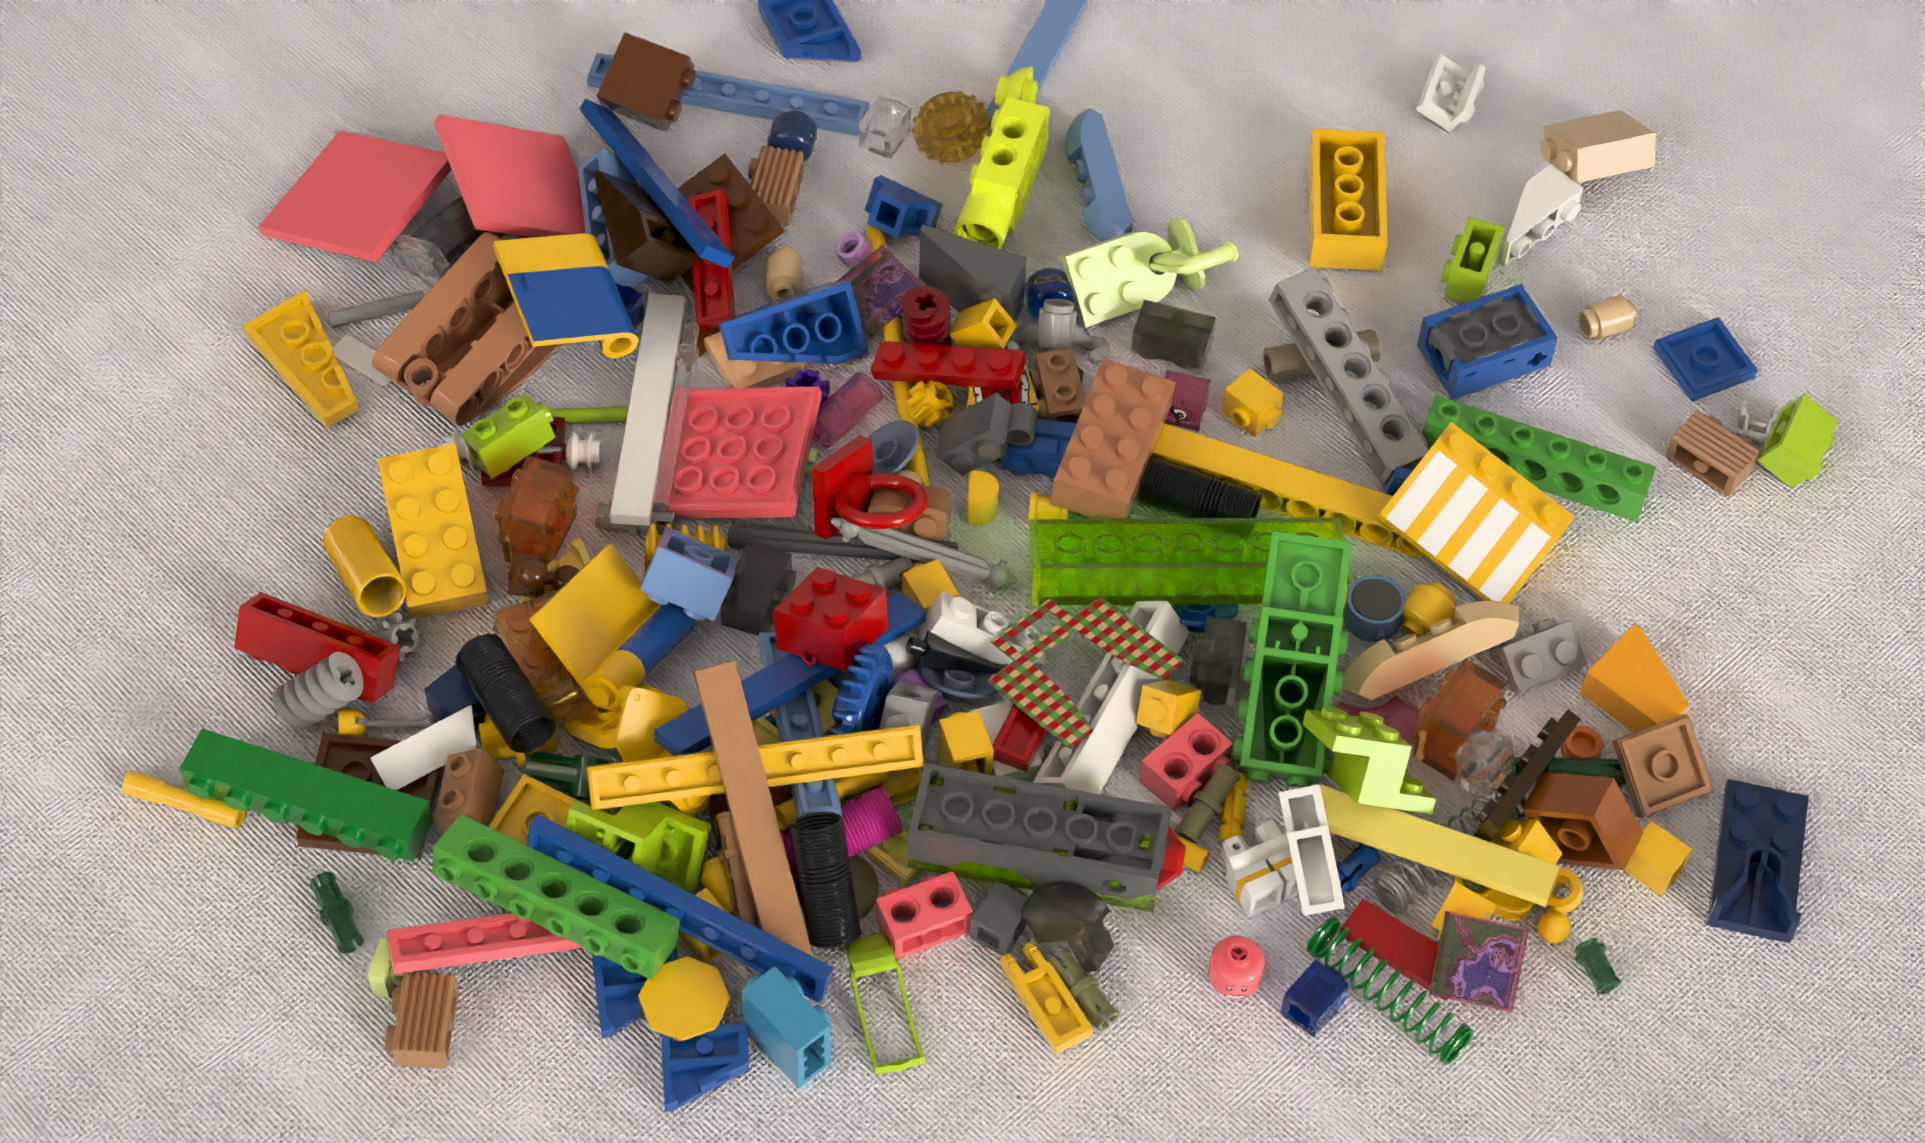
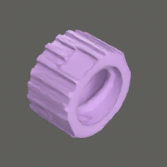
[836,230,873,267]

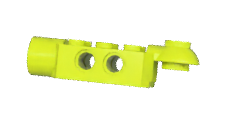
[953,67,1050,249]

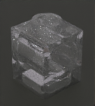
[1455,728,1516,801]

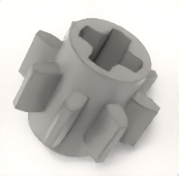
[375,612,424,663]

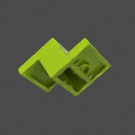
[1302,706,1436,814]
[565,800,711,894]

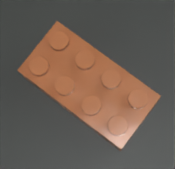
[1050,358,1176,528]

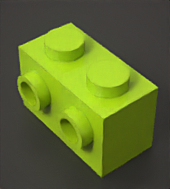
[1441,217,1505,303]
[1757,393,1838,488]

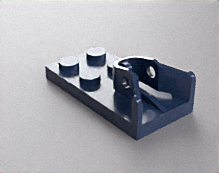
[1707,779,1809,943]

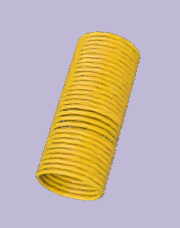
[323,515,407,618]

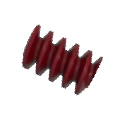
[902,286,951,346]

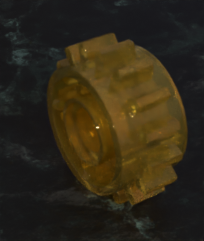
[912,91,991,163]

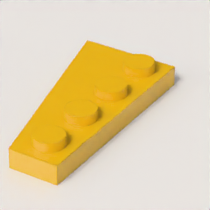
[242,289,359,428]

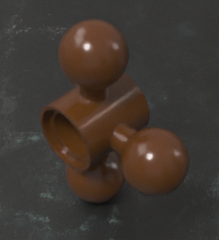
[508,554,580,598]

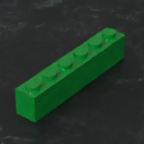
[179,728,433,862]

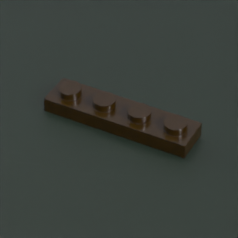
[1473,709,1581,842]

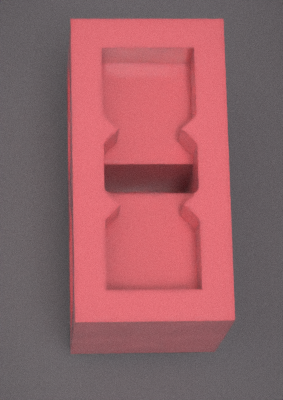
[1139,713,1233,812]
[876,871,973,959]

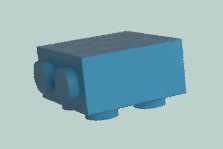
[741,966,832,1089]

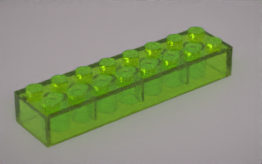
[1028,518,1350,606]

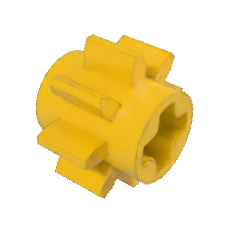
[906,380,954,428]

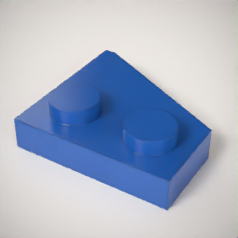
[592,947,678,1038]
[661,1023,749,1112]

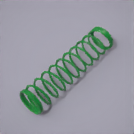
[1306,917,1474,1065]

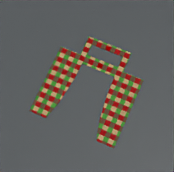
[986,597,1186,749]

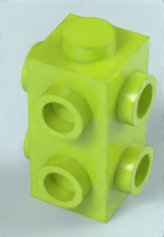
[461,393,556,479]

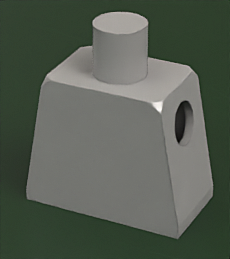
[879,681,939,756]

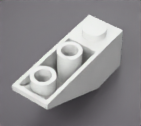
[1500,163,1583,266]
[919,591,1046,664]

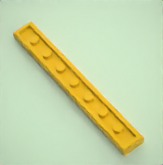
[586,724,924,810]

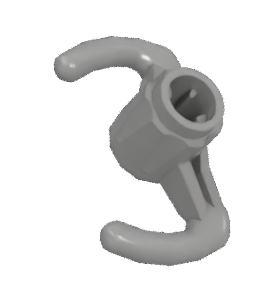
[1004,299,1111,364]

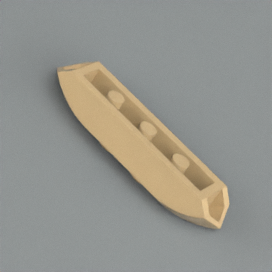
[1341,601,1520,700]

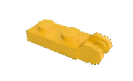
[999,941,1093,1055]

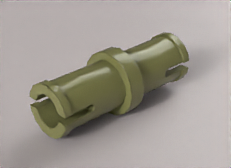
[1174,763,1241,844]
[1048,948,1119,1030]

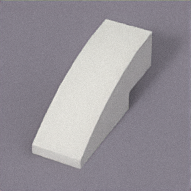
[1278,784,1345,916]

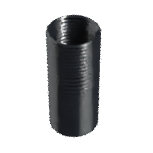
[1137,457,1262,539]
[455,634,557,753]
[789,812,862,949]

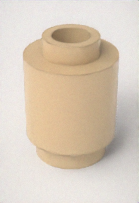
[766,247,803,300]
[1578,295,1637,340]

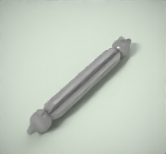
[831,518,1018,591]

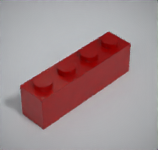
[234,592,400,703]

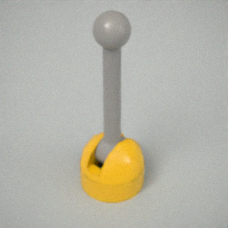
[339,709,437,737]

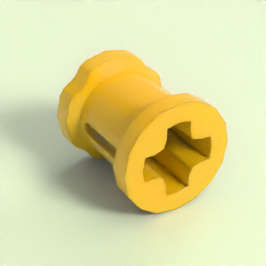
[1028,490,1068,529]

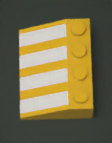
[1377,422,1575,604]

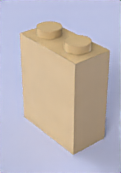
[1541,110,1656,183]

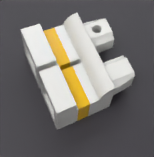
[1221,819,1299,918]

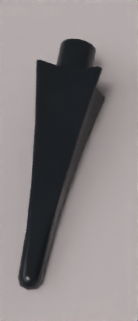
[906,631,1005,674]

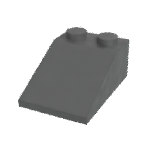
[919,225,1027,322]

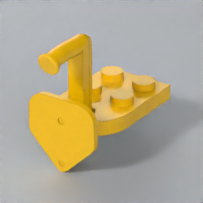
[561,683,710,812]

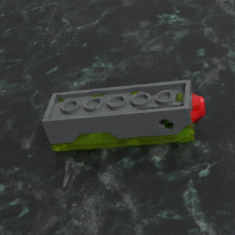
[907,763,1186,912]

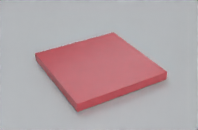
[434,114,586,238]
[259,131,452,262]
[652,386,822,518]

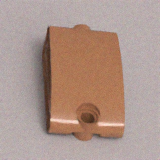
[372,232,562,426]

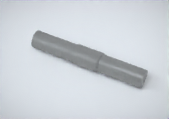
[328,291,425,327]

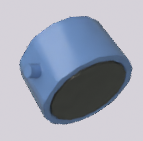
[1343,575,1405,642]

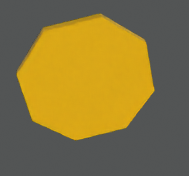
[638,956,730,1041]

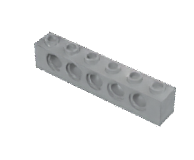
[1269,266,1429,486]

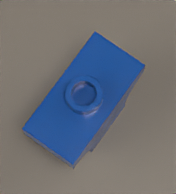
[865,175,943,238]

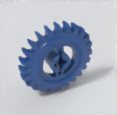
[830,644,893,734]

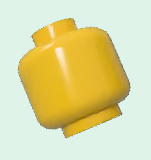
[1401,582,1456,637]

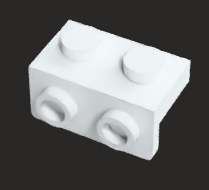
[1415,54,1487,132]

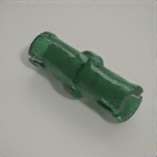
[309,872,364,954]

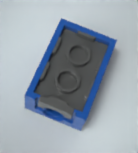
[1417,284,1558,400]

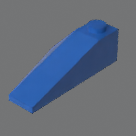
[718,281,869,364]

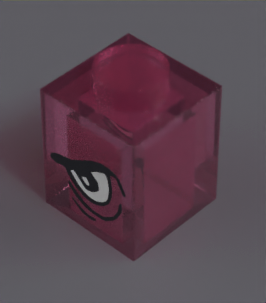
[1164,370,1211,431]

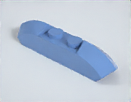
[1065,108,1132,242]

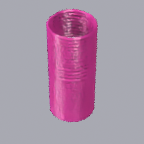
[781,786,903,884]

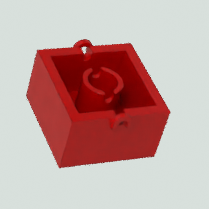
[774,567,888,672]

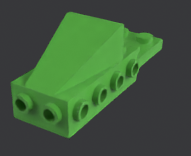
[1232,531,1352,788]

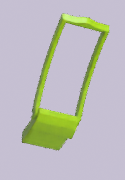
[844,932,925,1075]

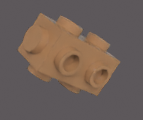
[1029,348,1086,423]
[433,748,504,834]

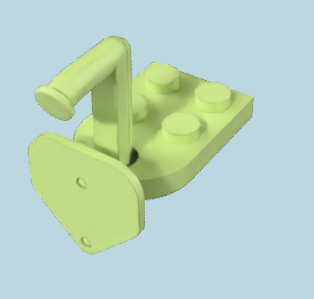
[1061,217,1238,327]

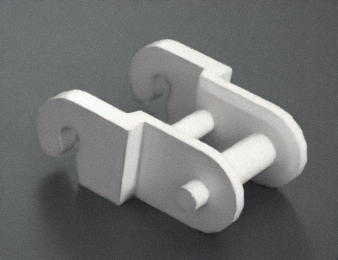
[1737,400,1779,445]

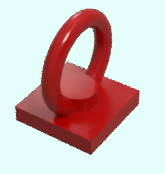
[812,435,928,540]

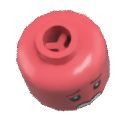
[1208,935,1265,999]

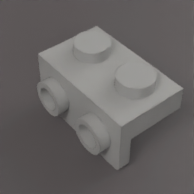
[1489,617,1588,693]

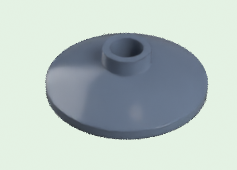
[868,421,919,474]
[920,668,997,702]

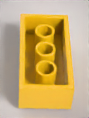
[1308,128,1388,271]
[377,443,488,619]

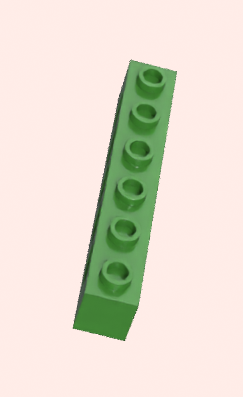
[1422,395,1656,522]
[432,814,680,980]

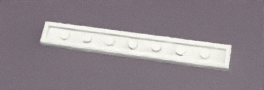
[610,294,686,526]

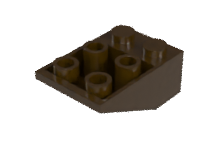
[593,170,700,283]

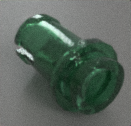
[1574,938,1622,995]

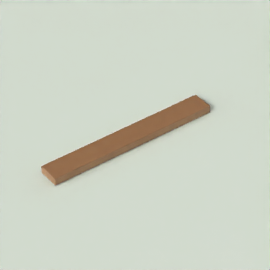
[693,661,813,957]

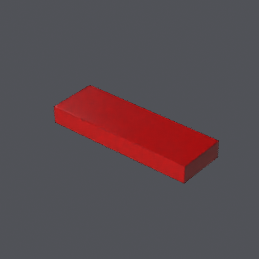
[1340,899,1461,1001]

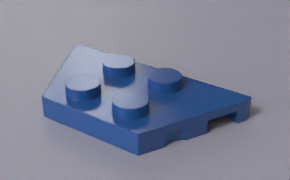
[758,0,861,62]

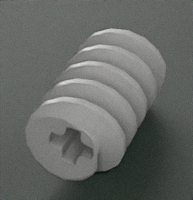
[273,652,364,729]

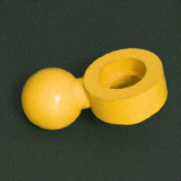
[1537,868,1583,944]

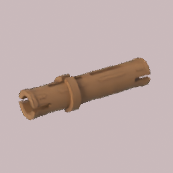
[716,811,761,930]

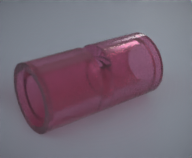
[812,372,882,448]

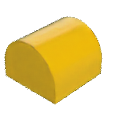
[966,470,999,525]

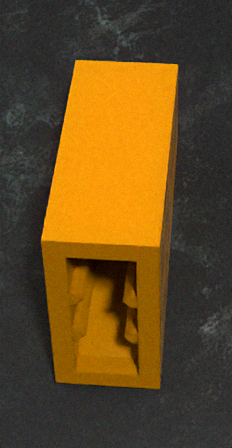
[1580,624,1688,732]

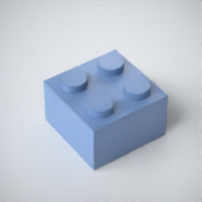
[640,527,738,621]

